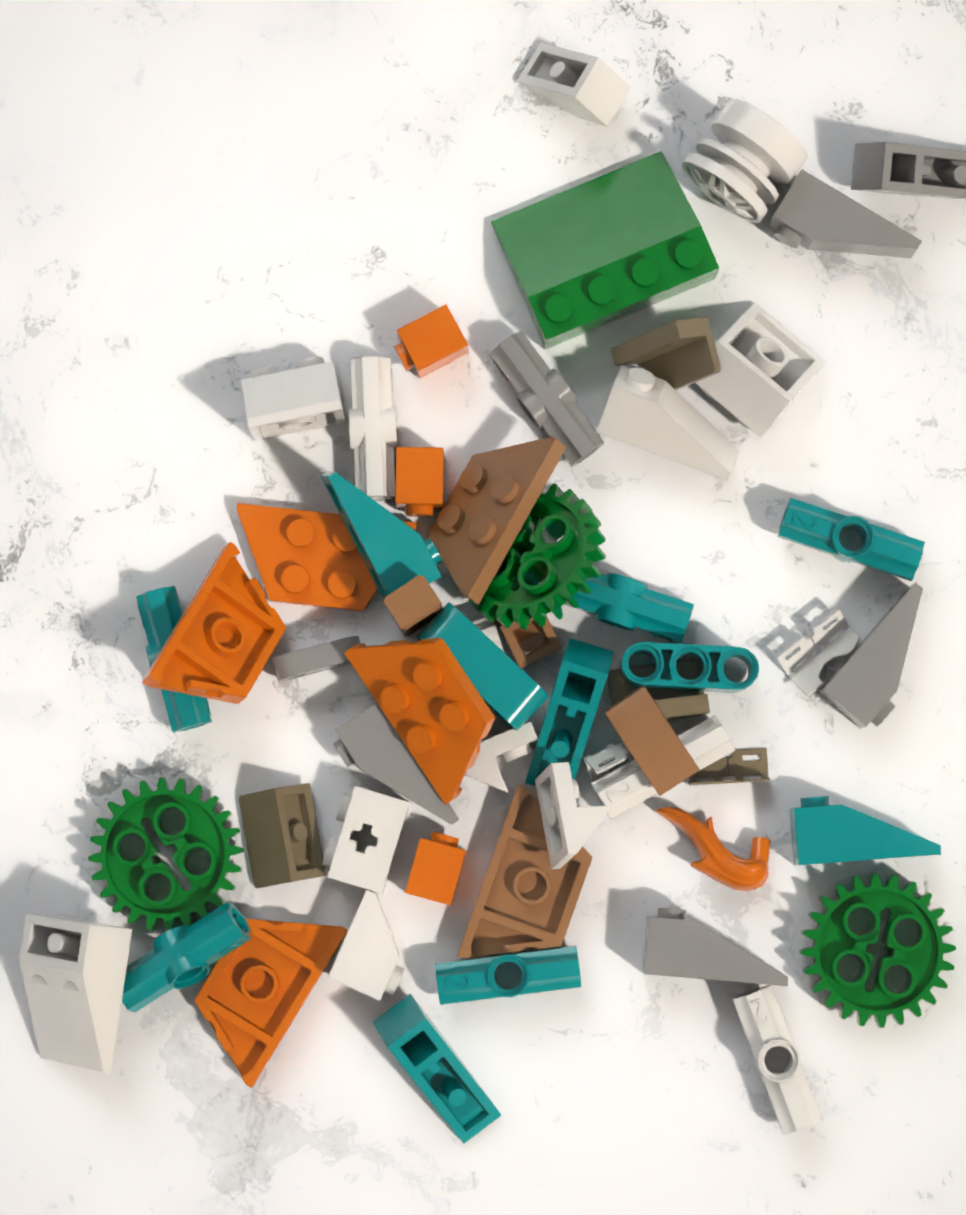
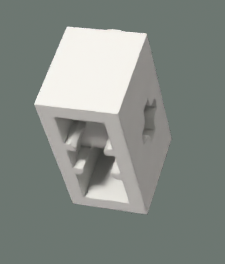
[322,786,411,894]

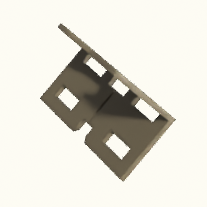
[689,748,770,786]

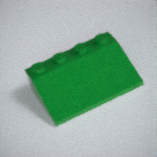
[491,151,719,349]

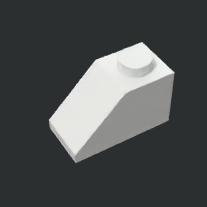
[517,42,631,127]
[328,889,405,1001]

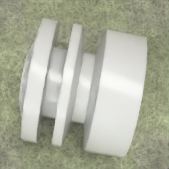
[682,99,808,223]

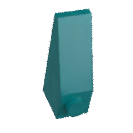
[320,472,442,600]
[525,638,614,786]
[789,796,941,865]
[373,993,501,1144]

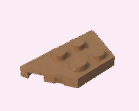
[427,437,566,605]
[457,784,593,959]

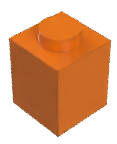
[393,304,469,379]
[395,447,444,517]
[405,831,466,906]

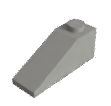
[851,142,966,200]
[769,169,922,258]
[819,582,923,729]
[333,702,459,825]
[642,908,788,986]

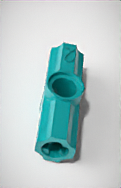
[777,498,925,581]
[564,573,694,643]
[136,586,212,733]
[122,902,251,1012]
[435,946,582,1005]

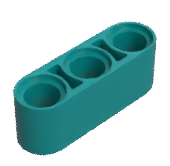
[416,602,549,731]
[619,642,759,693]

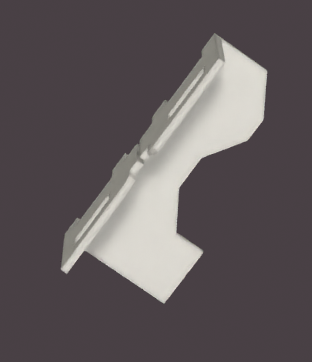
[776,608,860,697]
[583,741,630,782]

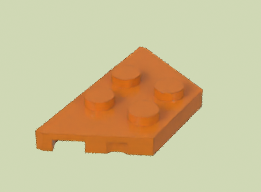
[237,503,417,612]
[142,542,286,704]
[344,638,495,805]
[194,918,348,1088]

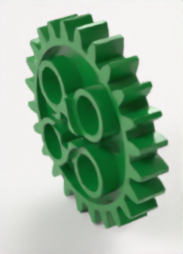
[468,483,606,630]
[88,777,244,931]
[799,873,956,1028]

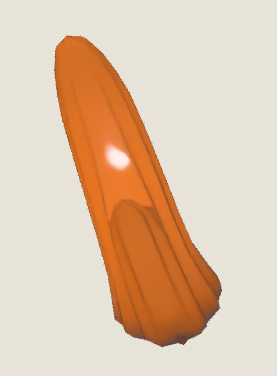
[656,807,771,891]

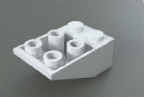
[19,913,132,1073]

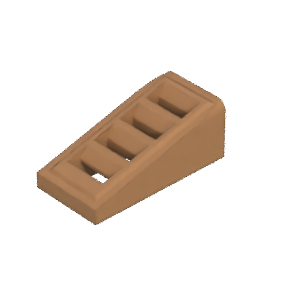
[384,575,443,637]

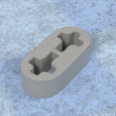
[272,636,360,682]

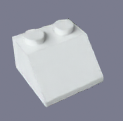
[695,303,826,438]
[241,357,346,441]

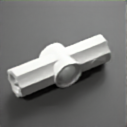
[349,356,398,501]
[591,715,735,819]
[732,985,822,1135]

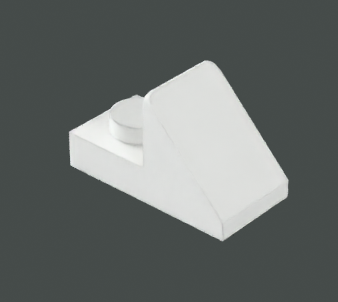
[465,721,538,794]
[535,762,611,869]

